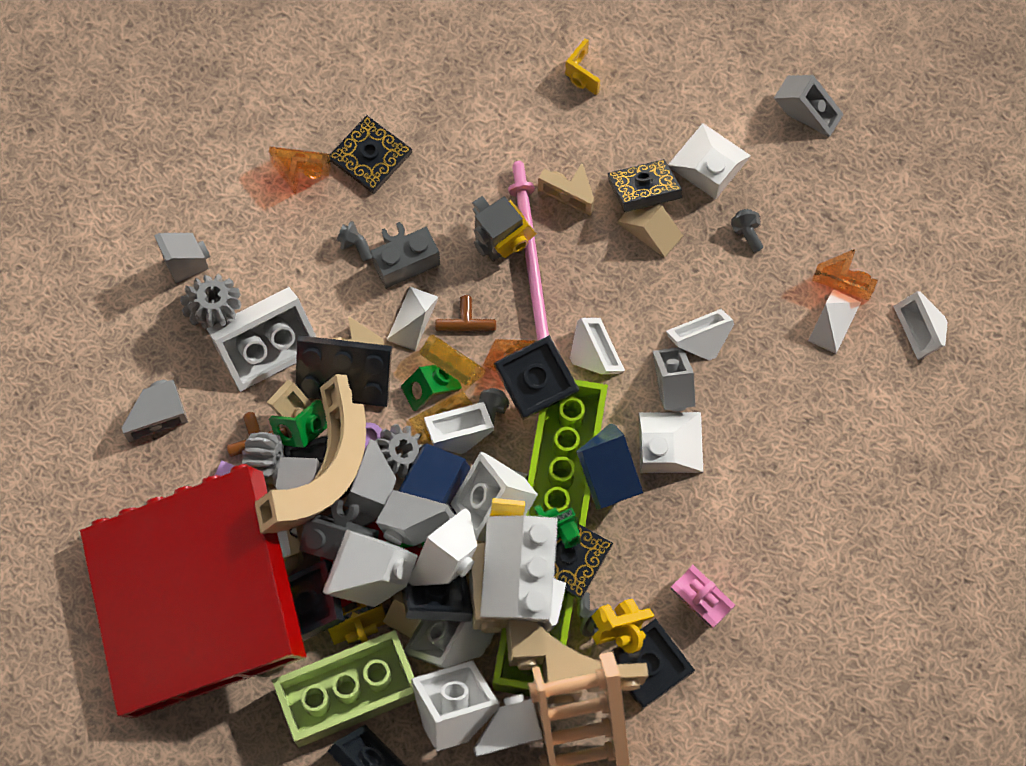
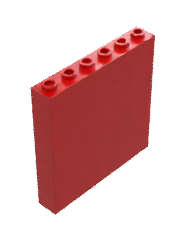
[80,464,307,718]

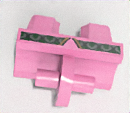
[670,565,735,629]

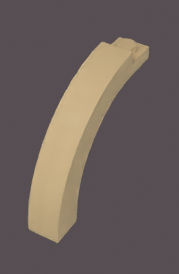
[255,374,366,533]

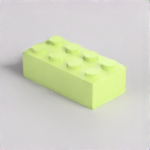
[272,630,416,748]

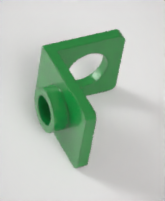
[401,363,462,411]
[269,400,328,448]

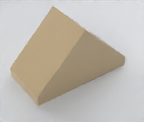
[618,205,683,258]

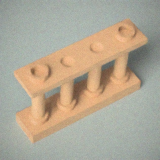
[528,652,630,766]

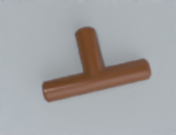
[435,295,496,331]
[226,412,289,457]

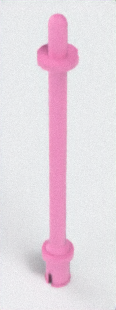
[508,161,549,341]

